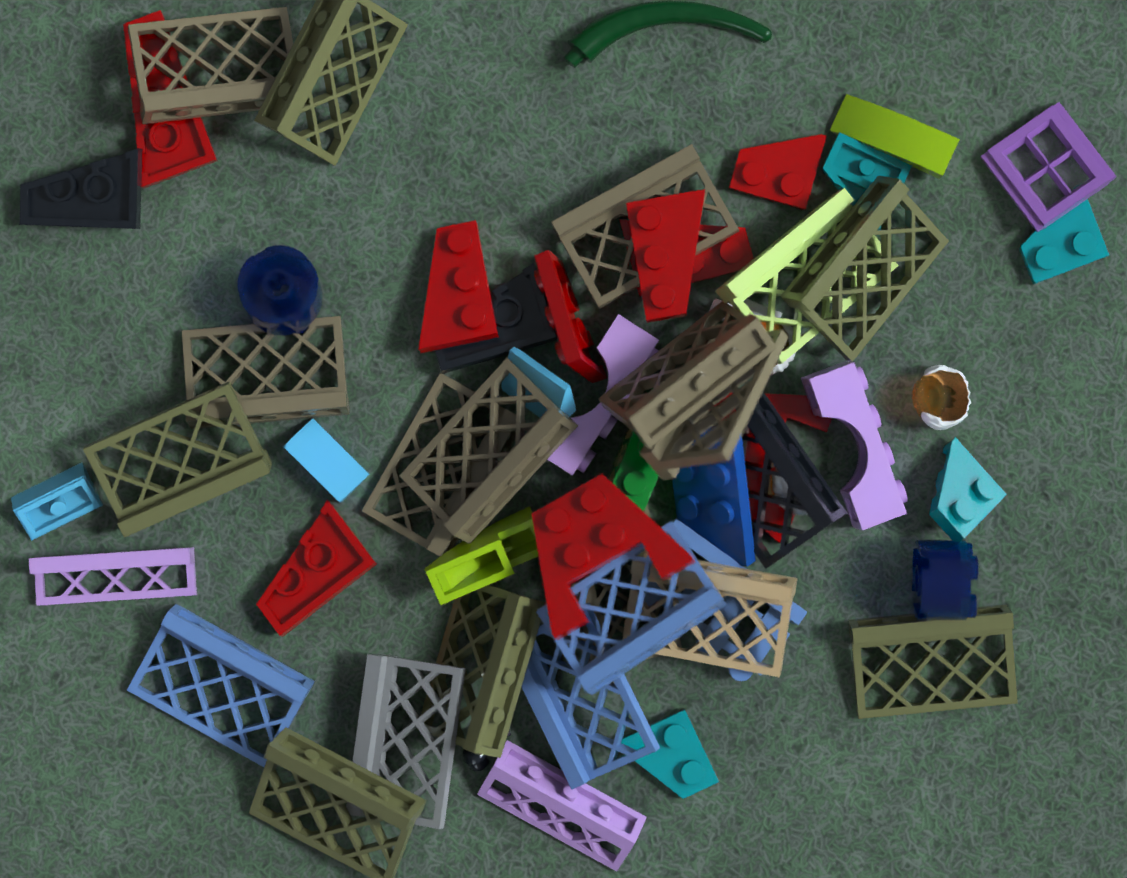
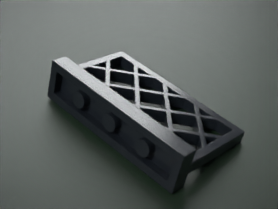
[707,386,847,569]

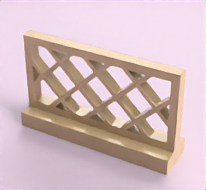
[622,550,798,677]

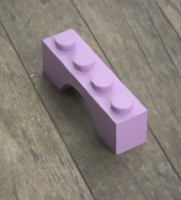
[547,314,659,476]
[801,361,908,530]

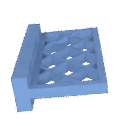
[536,521,727,695]
[522,603,660,789]
[127,604,315,767]

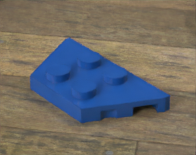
[672,425,756,567]

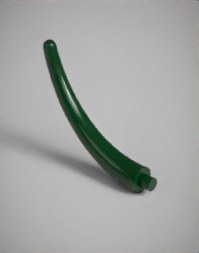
[563,1,772,68]

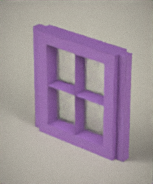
[981,102,1116,233]

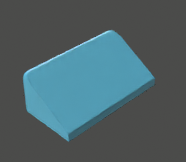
[501,347,576,418]
[283,418,370,503]
[11,463,103,541]

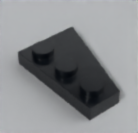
[19,148,142,229]
[435,262,557,374]

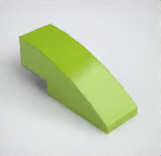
[829,94,960,179]
[424,506,539,605]

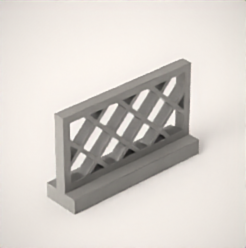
[346,654,466,829]

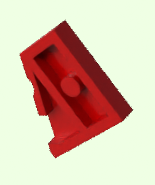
[729,134,827,211]

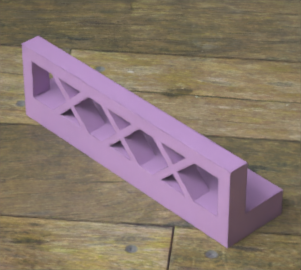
[29,547,197,606]
[477,740,647,872]

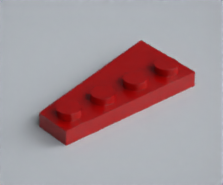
[123,10,218,189]

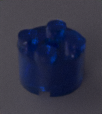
[237,245,323,335]
[912,540,979,621]

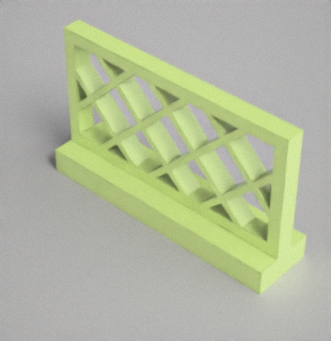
[715,188,899,364]

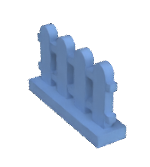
[630,519,807,681]

